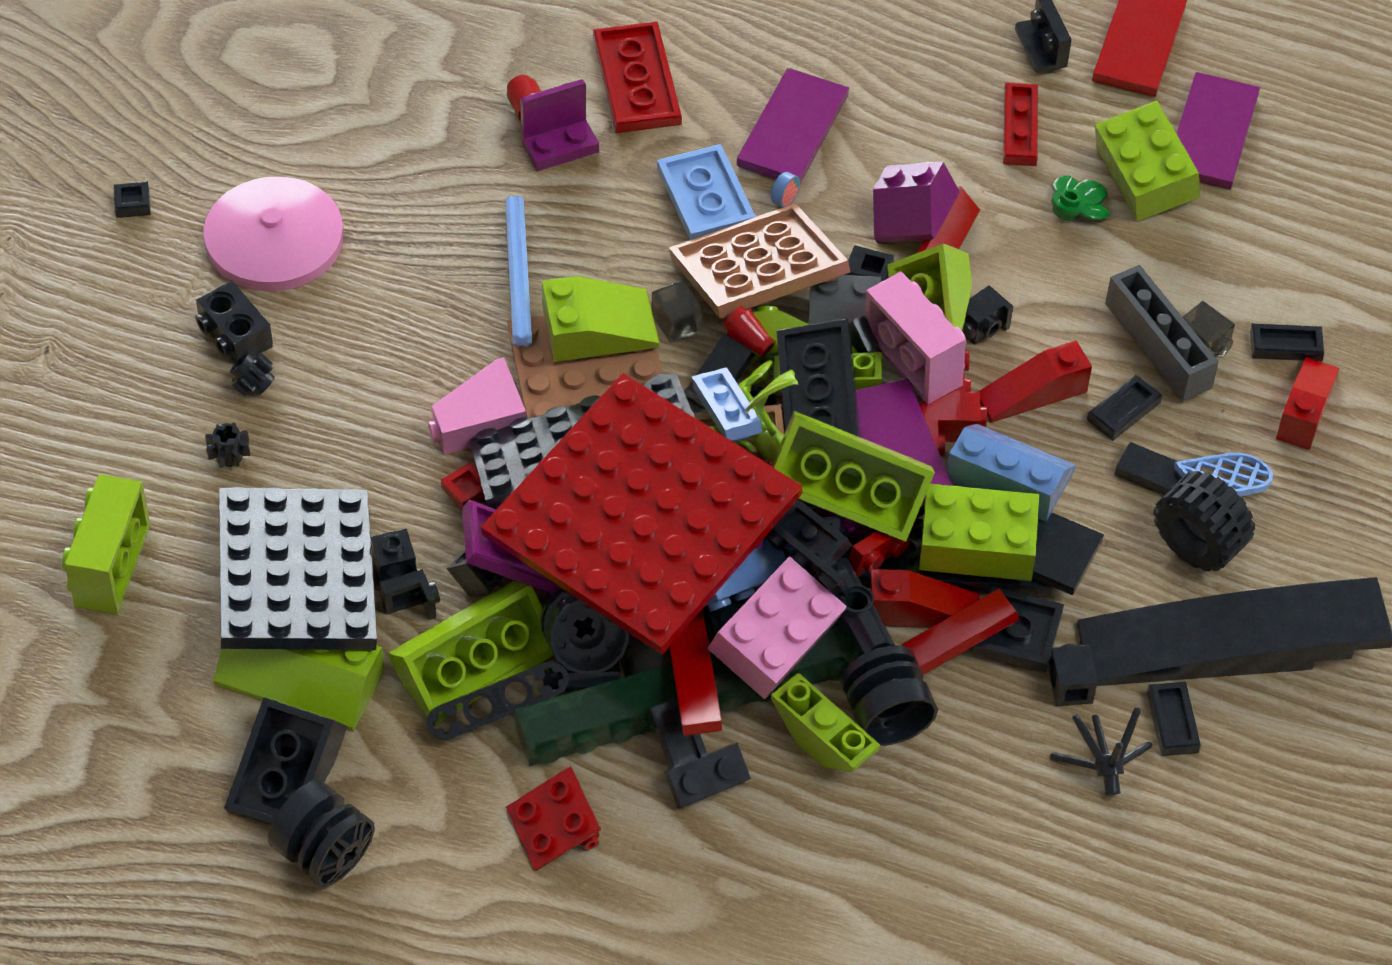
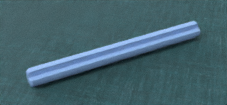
[505,195,532,347]

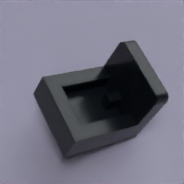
[380,569,440,620]

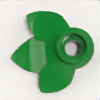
[1051,175,1111,220]

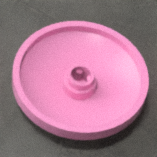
[204,177,343,291]

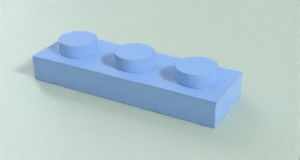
[692,368,762,441]

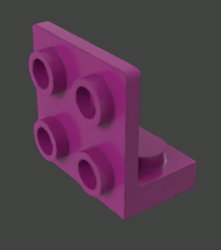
[520,79,599,172]

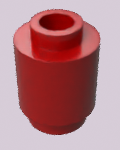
[507,75,541,121]

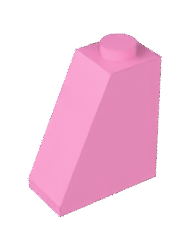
[428,357,526,455]

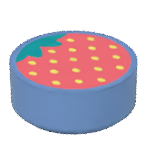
[771,172,800,207]

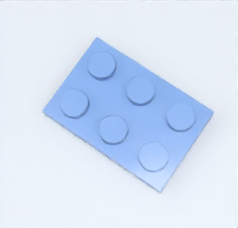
[657,144,756,240]

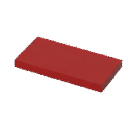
[1092,0,1187,97]
[593,21,682,133]

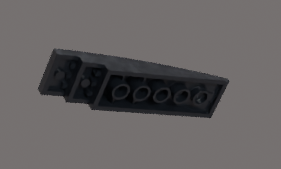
[1077,577,1392,686]

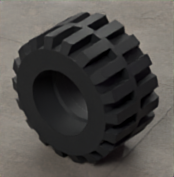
[1153,471,1255,572]

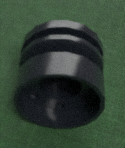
[540,587,629,675]
[840,646,938,746]
[268,780,375,887]

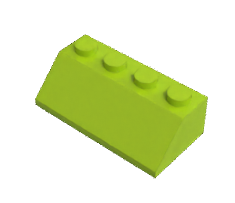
[773,411,935,542]
[387,581,554,724]
[213,645,384,732]

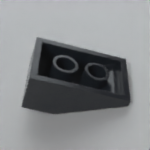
[224,697,348,824]

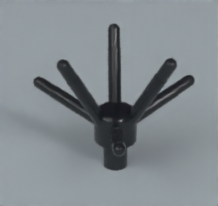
[1050,707,1152,795]

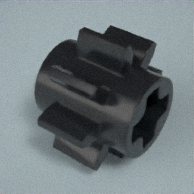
[230,352,275,397]
[205,422,250,468]

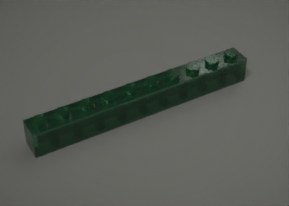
[515,607,878,767]

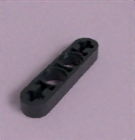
[427,661,569,740]

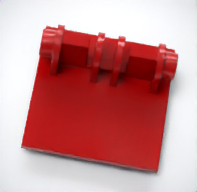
[506,766,602,871]

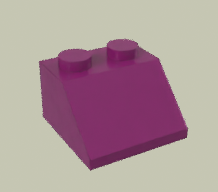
[873,162,960,243]

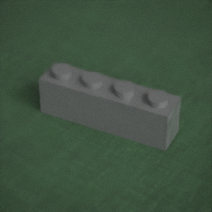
[1105,265,1219,401]

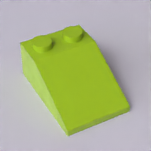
[887,244,972,330]
[542,276,659,362]

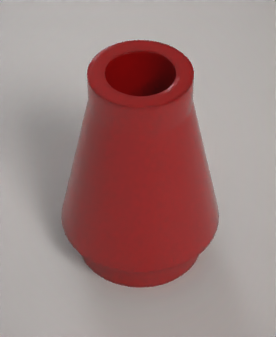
[722,306,776,357]

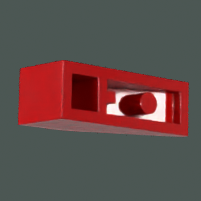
[978,340,1092,423]
[1276,357,1339,450]
[868,569,979,627]

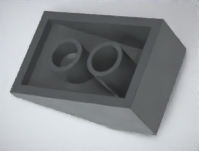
[808,275,881,352]

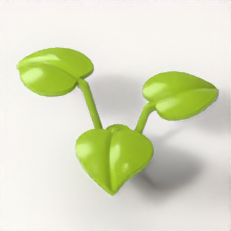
[710,360,798,462]

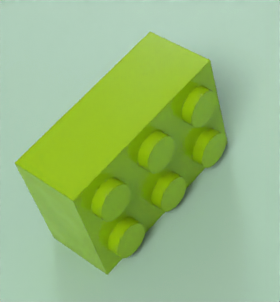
[1095,101,1200,222]
[62,474,150,615]
[919,484,1039,581]

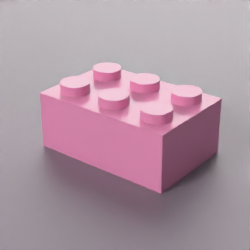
[865,271,967,404]
[707,556,847,699]

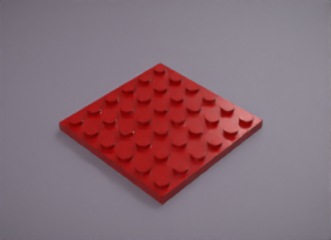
[480,373,803,655]

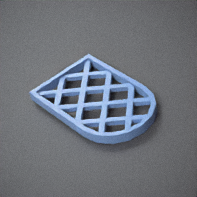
[1174,453,1273,496]

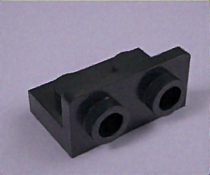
[1015,0,1072,73]

